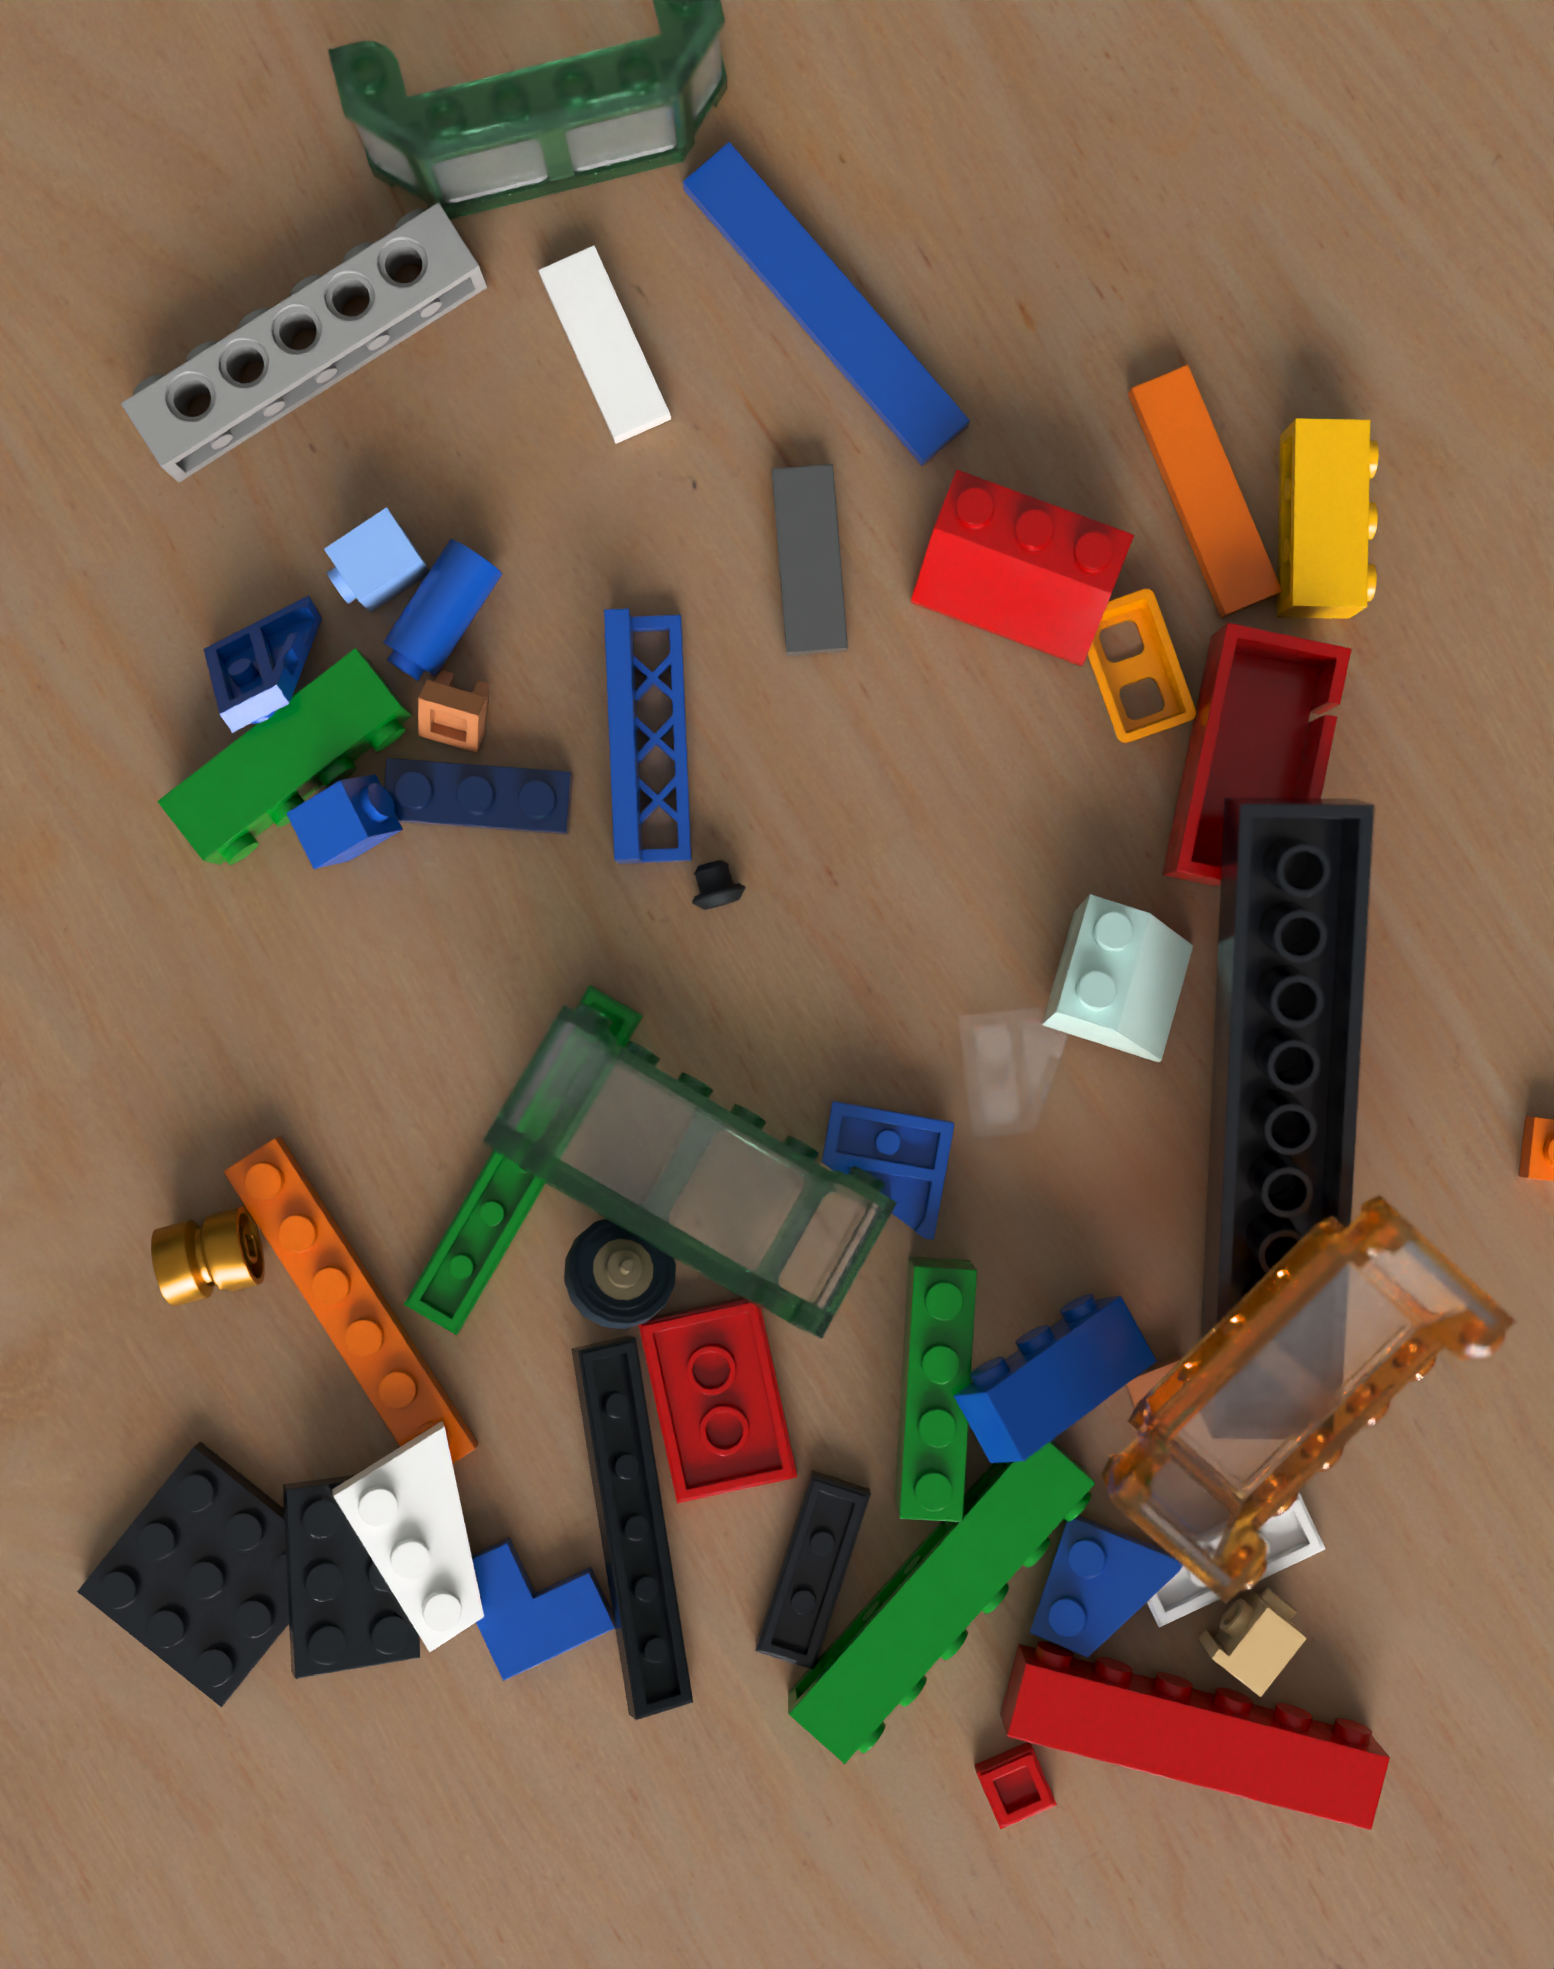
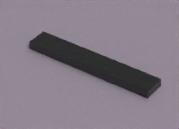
[571,1336,693,1720]

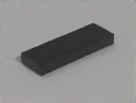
[755,1470,871,1670]

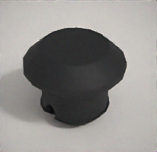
[692,860,746,910]

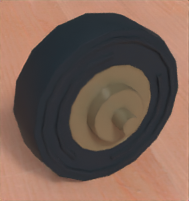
[564,1216,676,1329]

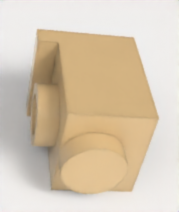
[1198,1587,1307,1697]

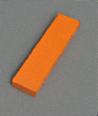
[1128,365,1282,619]

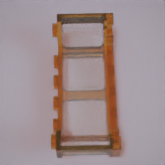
[1101,1195,1516,1603]

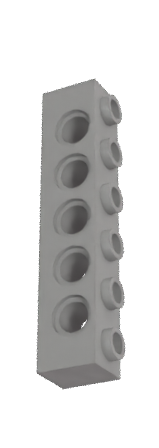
[121,202,488,482]

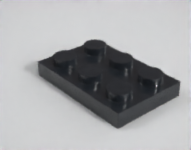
[283,1475,420,1679]

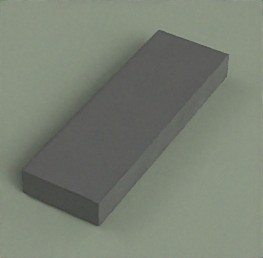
[772,464,848,656]

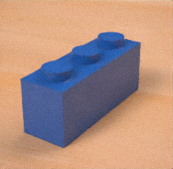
[954,1294,1157,1463]

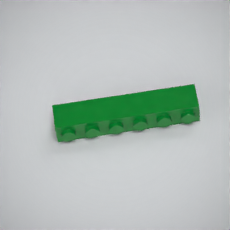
[788,1440,1095,1764]

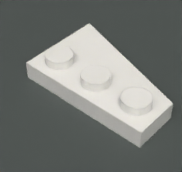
[332,1421,484,1652]

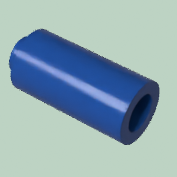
[383,539,502,681]

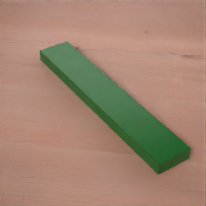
[403,985,643,1335]

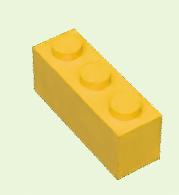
[1277,418,1379,619]

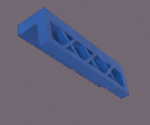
[604,609,692,864]

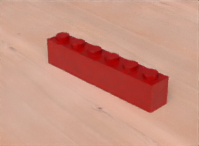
[1000,1642,1390,1830]

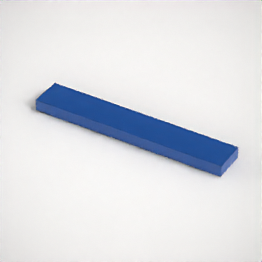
[683,142,970,466]

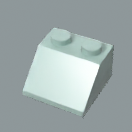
[1042,894,1193,1063]

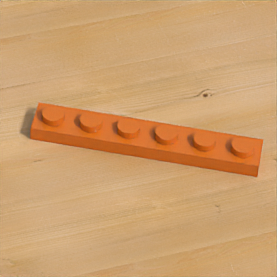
[223,1136,479,1464]

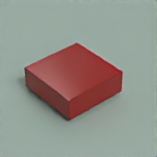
[974,1742,1057,1829]

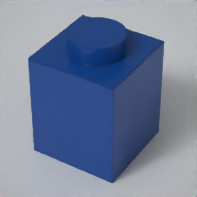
[286,774,403,869]

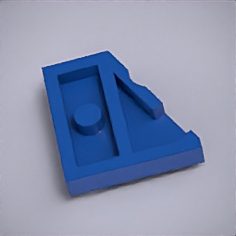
[1029,1515,1185,1658]

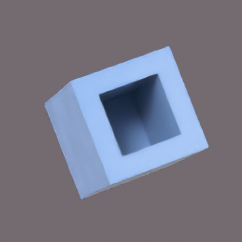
[324,507,430,612]

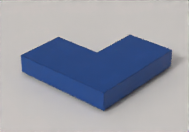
[472,1537,615,1681]

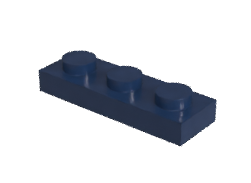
[384,758,573,835]

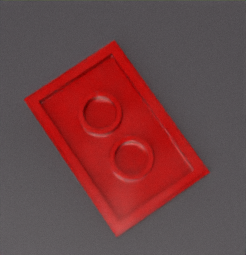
[639,1294,798,1504]

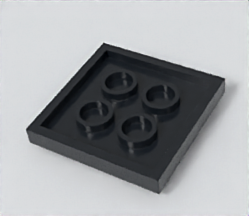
[77,1442,289,1708]

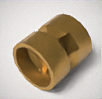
[151,1206,265,1307]

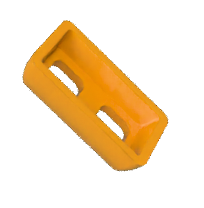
[1087,589,1196,743]

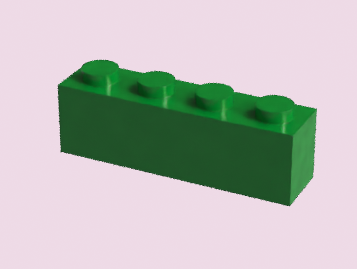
[157,648,413,865]
[895,1257,977,1522]

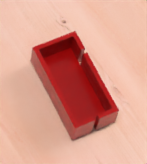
[1162,623,1352,887]

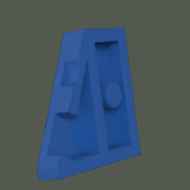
[204,595,322,732]
[821,1100,955,1240]

